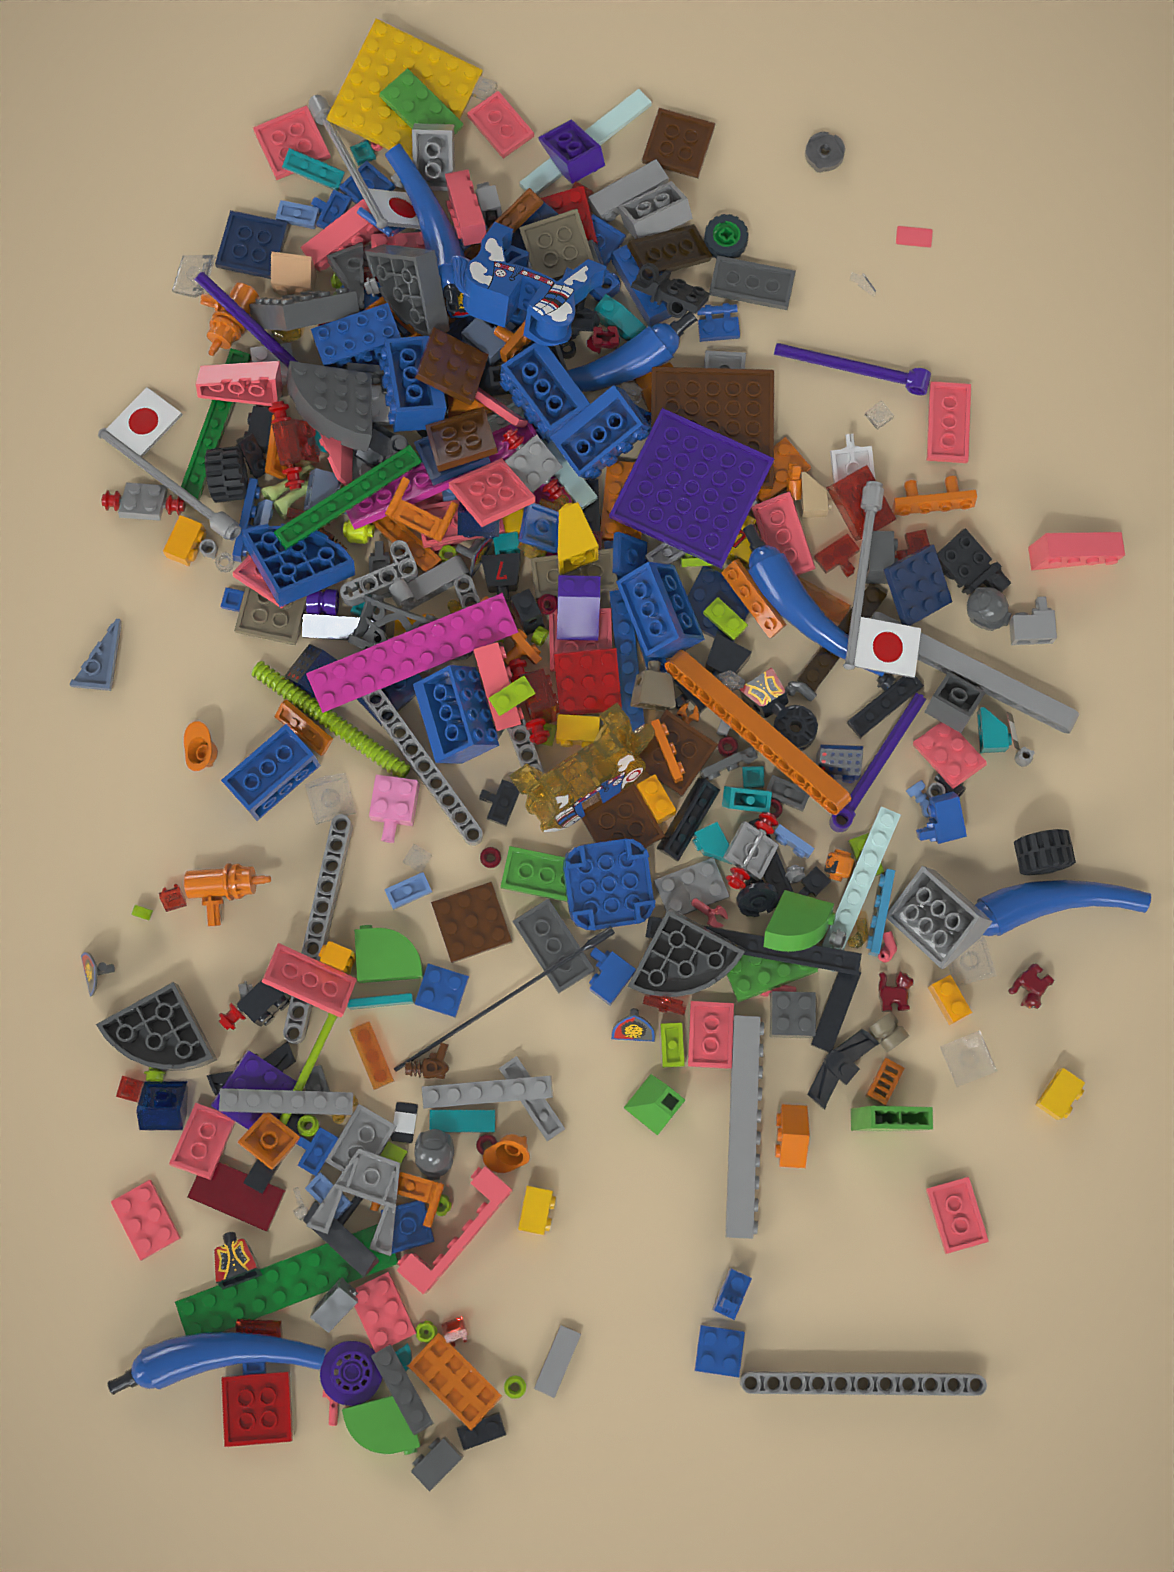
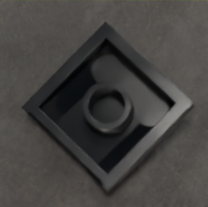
[354,421,409,468]

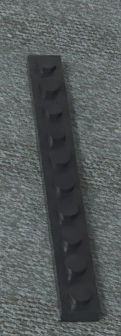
[645,916,862,975]

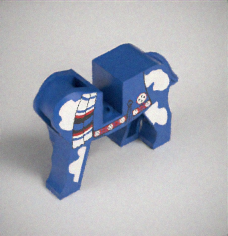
[451,222,607,346]

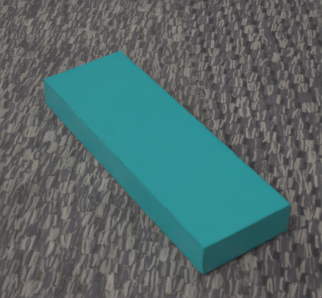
[282,148,345,191]
[347,993,414,1010]
[429,1110,495,1132]

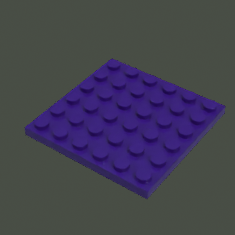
[609,408,774,569]

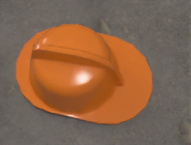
[184,721,218,771]
[483,1134,530,1173]

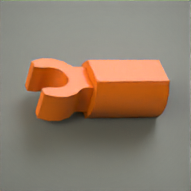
[787,463,802,500]

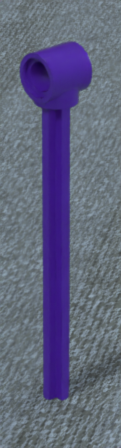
[195,272,298,368]
[774,343,931,395]
[829,693,927,833]

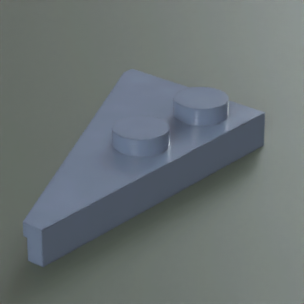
[70,619,122,691]

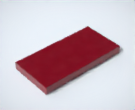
[187,1162,286,1232]

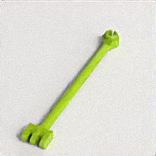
[279,1009,346,1125]

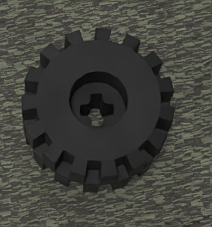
[205,446,248,503]
[1014,829,1076,875]

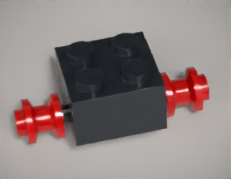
[219,980,291,1030]

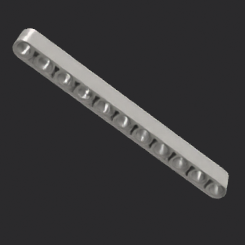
[454,574,544,787]
[871,612,1079,734]
[346,655,483,846]
[283,814,353,1044]
[740,1371,987,1396]

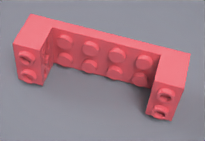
[396,1166,513,1294]

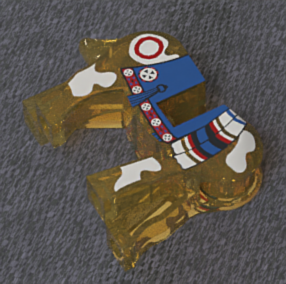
[509,703,655,832]

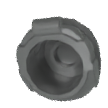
[967,587,1012,631]
[414,1129,454,1180]

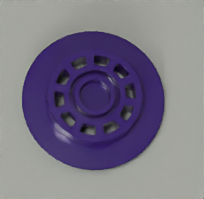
[320,1341,382,1406]

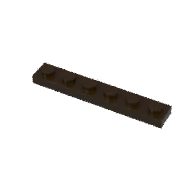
[797,583,887,692]

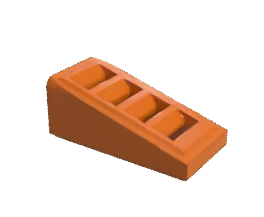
[865,1057,905,1106]

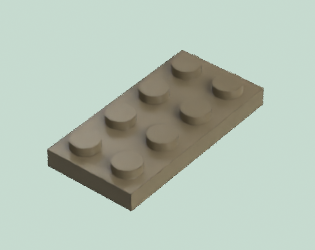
[531,548,618,600]

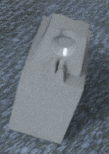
[476,182,502,228]
[1009,597,1057,645]

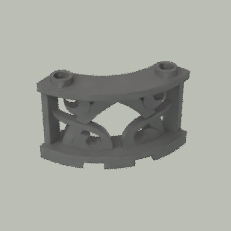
[348,594,439,672]

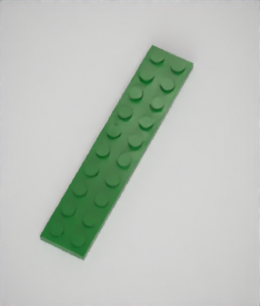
[175,1224,398,1335]

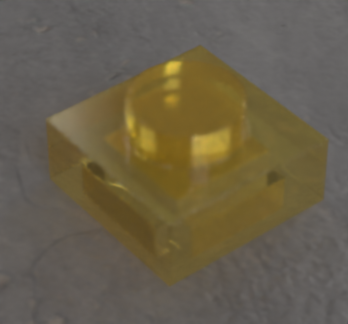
[517,542,547,559]

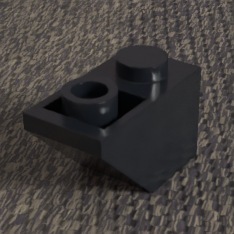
[478,366,510,396]

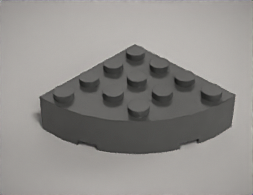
[365,244,450,336]
[249,287,360,331]
[286,361,372,452]
[627,909,747,997]
[96,982,217,1071]

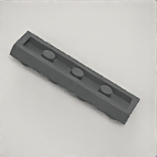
[371,1344,434,1435]

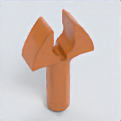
[677,703,699,724]

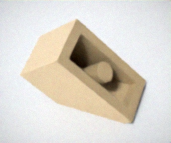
[800,472,832,518]

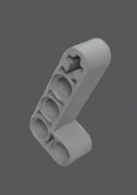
[340,540,418,606]
[389,555,470,611]

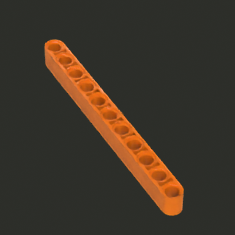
[665,650,851,815]

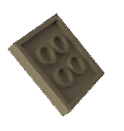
[520,209,594,280]
[234,585,307,645]

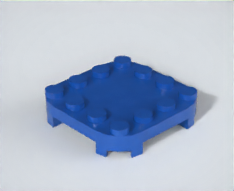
[563,839,656,930]

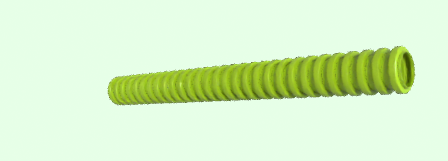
[251,661,411,778]

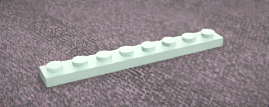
[822,806,901,972]

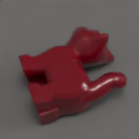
[586,326,620,354]
[1008,964,1055,1009]
[878,971,914,1012]

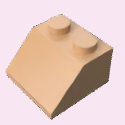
[271,252,317,295]

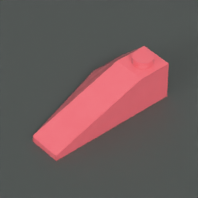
[313,428,353,486]

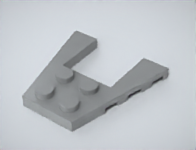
[306,1148,400,1256]

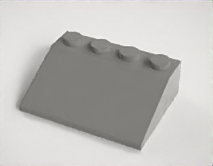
[886,866,993,969]

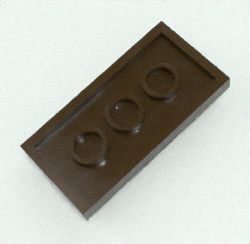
[627,224,712,277]

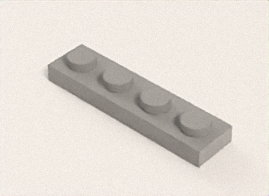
[499,1056,565,1141]

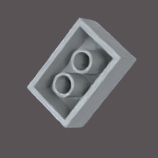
[412,123,455,191]
[618,181,693,239]

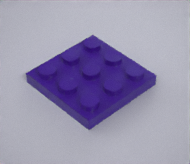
[211,1050,297,1130]

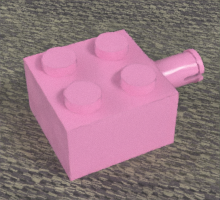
[369,775,420,843]

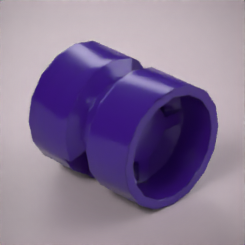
[306,589,339,616]

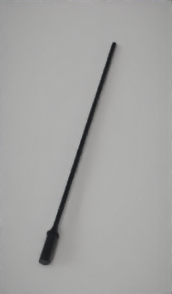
[394,926,615,1072]

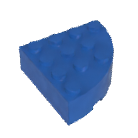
[242,523,355,607]

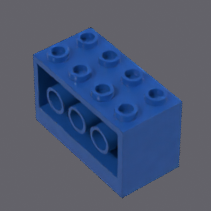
[311,303,401,369]
[379,336,446,432]
[500,342,590,444]
[550,385,652,479]
[616,562,705,658]
[413,665,500,764]
[221,724,321,821]

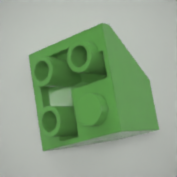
[624,1074,685,1136]

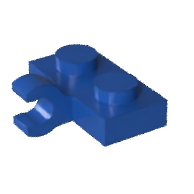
[311,190,352,229]
[296,1127,338,1176]

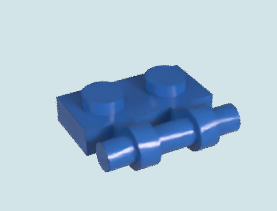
[697,303,740,342]

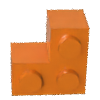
[775,1104,810,1168]

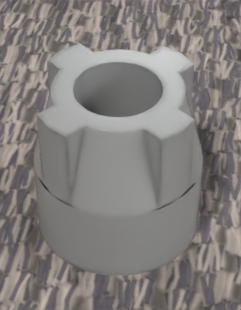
[199,539,218,559]
[1015,747,1035,767]
[926,782,945,798]

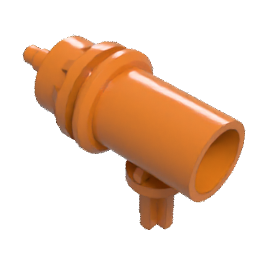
[200,282,259,356]
[184,863,271,926]

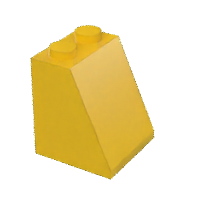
[558,502,598,575]

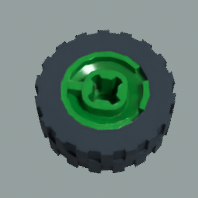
[704,214,748,259]

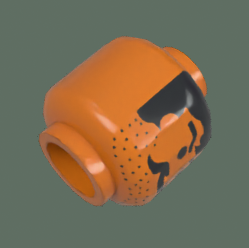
[824,849,855,882]

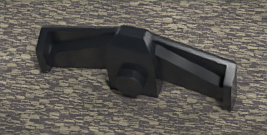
[807,1029,880,1110]
[206,1041,296,1096]

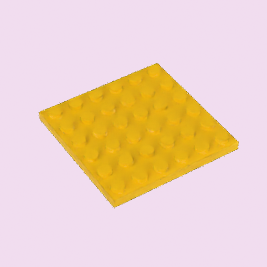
[327,18,483,161]

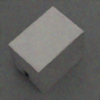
[717,719,730,737]

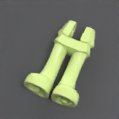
[261,464,315,520]

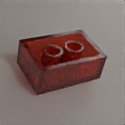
[826,465,897,541]

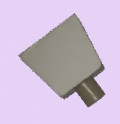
[631,661,676,712]

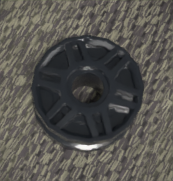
[773,705,818,751]

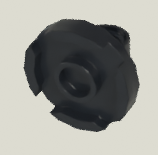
[736,876,779,917]

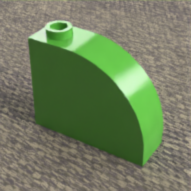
[764,890,836,951]
[354,925,424,983]
[851,1106,933,1131]
[342,1395,422,1455]

